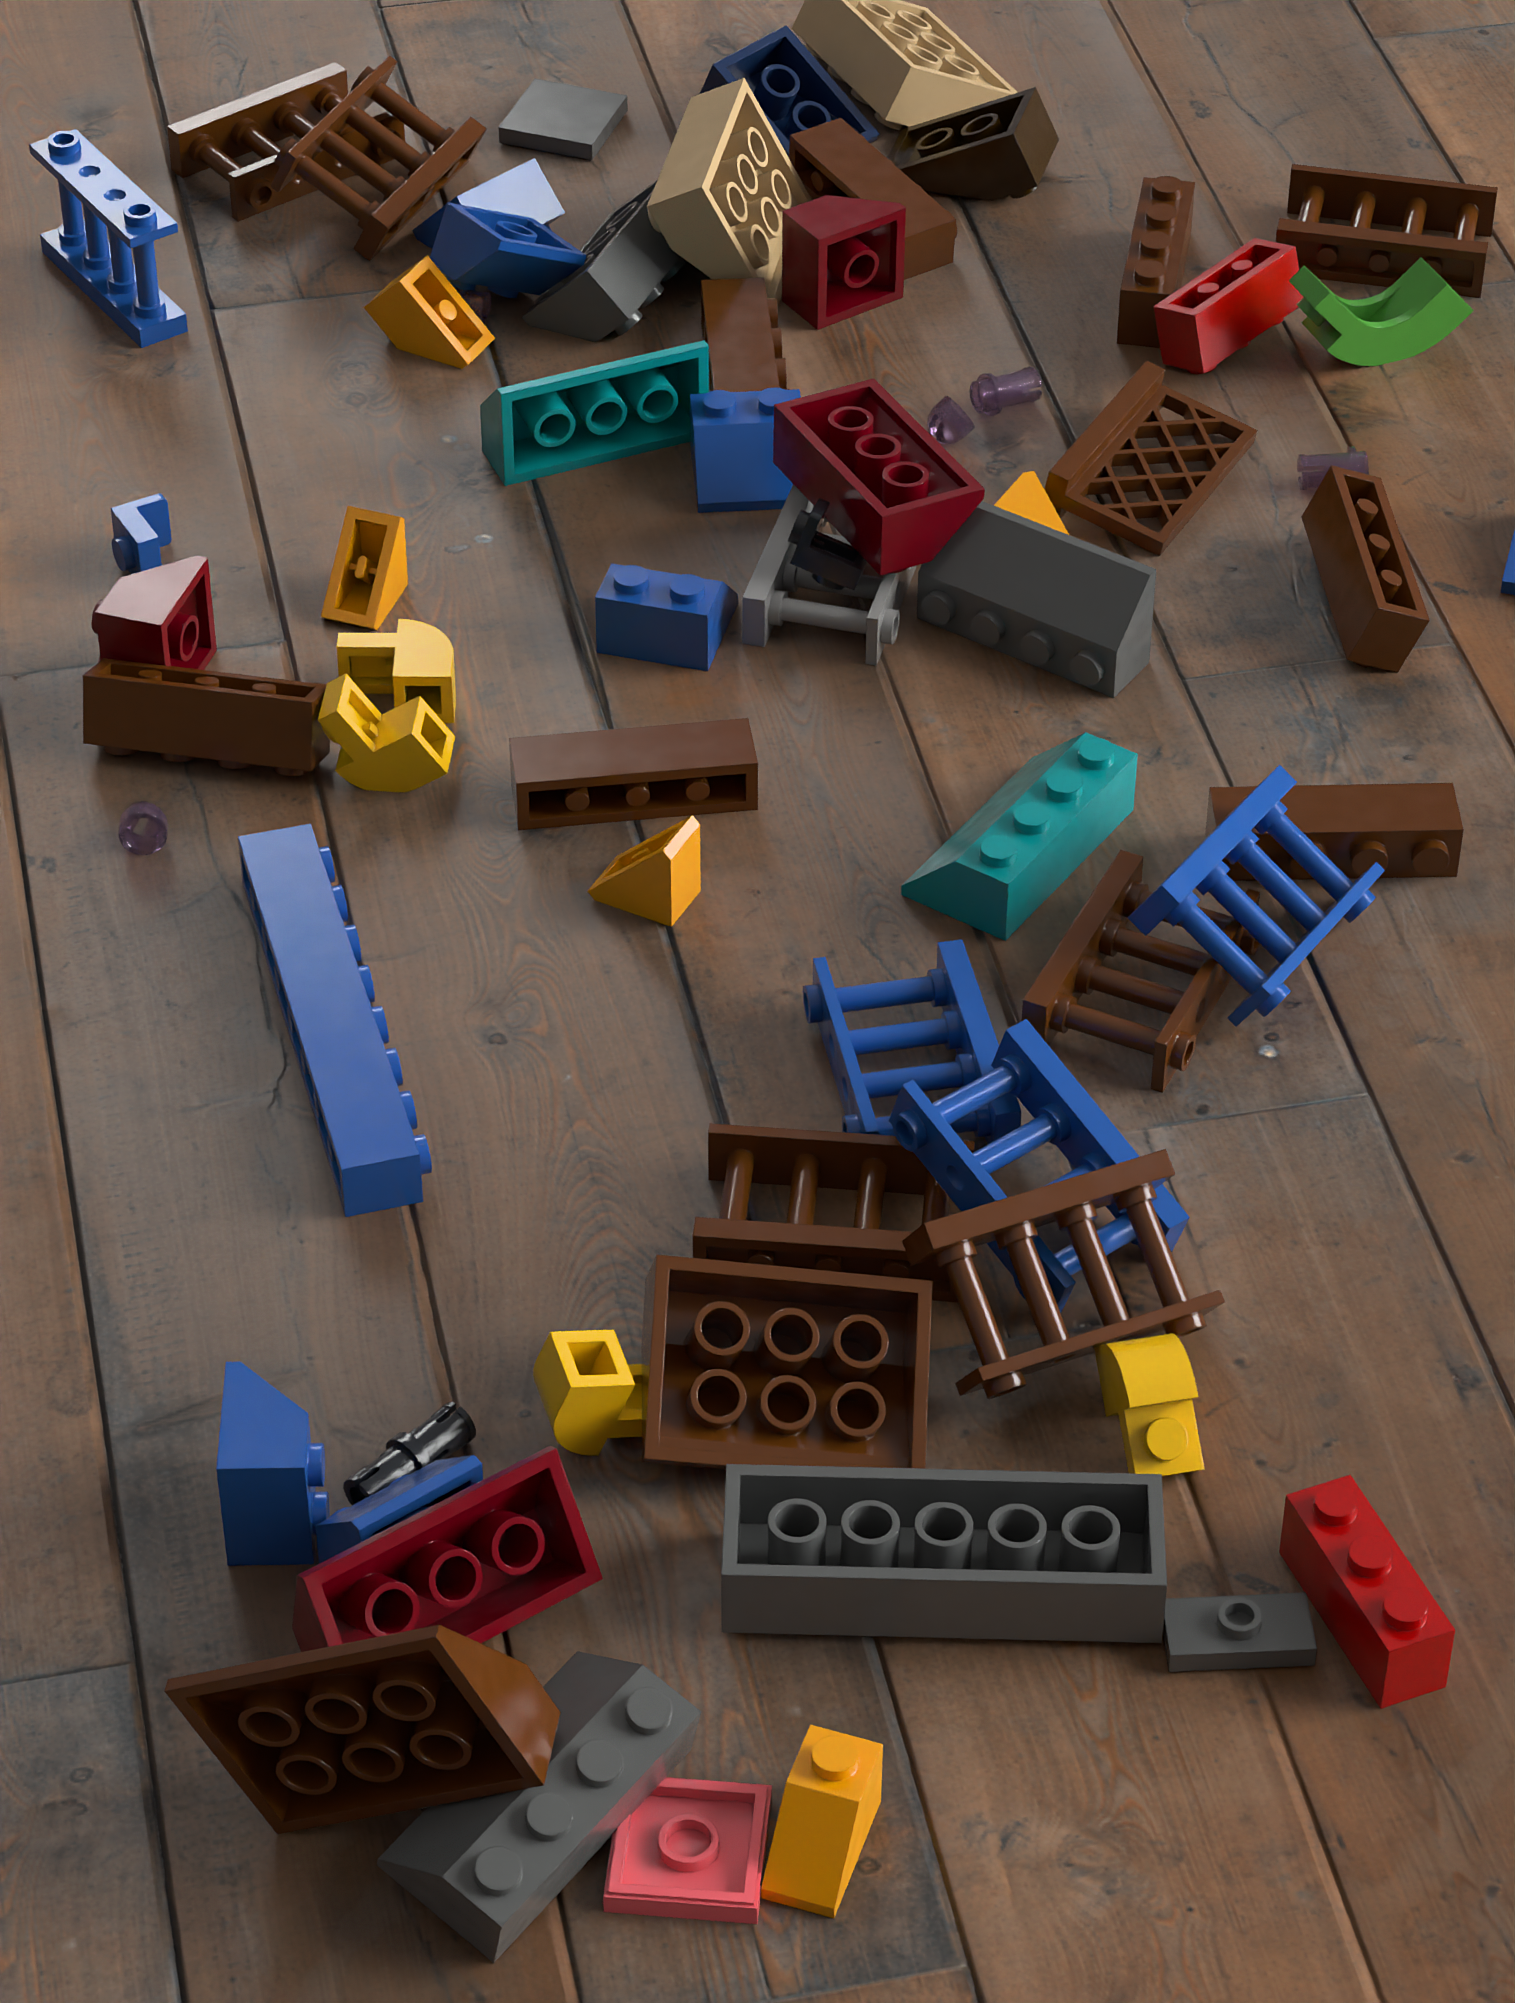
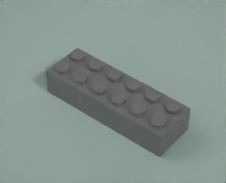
[721,1464,1167,1643]

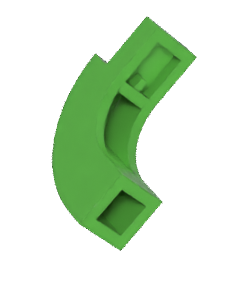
[1289,257,1474,366]

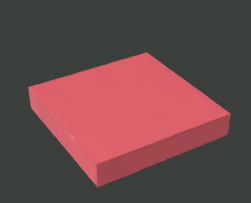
[603,1777,772,1924]

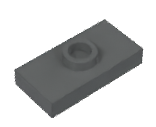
[1163,1592,1317,1672]

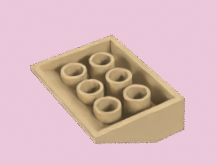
[791,0,1018,130]
[647,78,812,307]

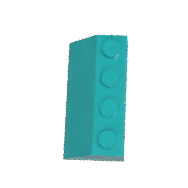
[480,340,709,486]
[901,732,1138,941]

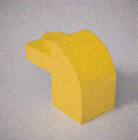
[336,619,456,723]
[318,674,455,793]
[533,1330,642,1456]
[1094,1333,1205,1477]

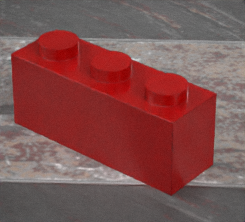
[1154,238,1303,374]
[1279,1474,1455,1709]

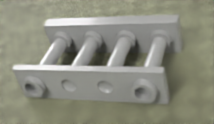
[742,484,917,666]

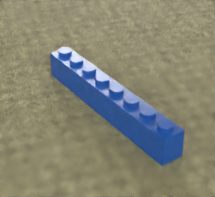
[238,824,432,1217]

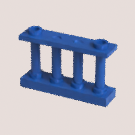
[29,129,188,348]
[1128,765,1385,1026]
[803,939,1022,1159]
[888,1019,1190,1313]

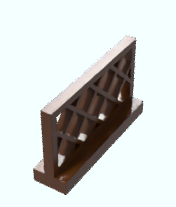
[1044,361,1258,556]

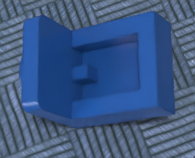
[111,493,172,574]

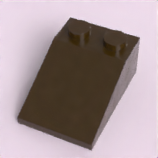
[887,87,1059,200]

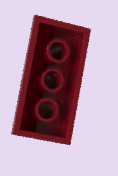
[773,378,985,576]
[292,1446,603,1652]

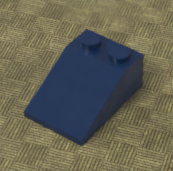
[700,25,879,157]

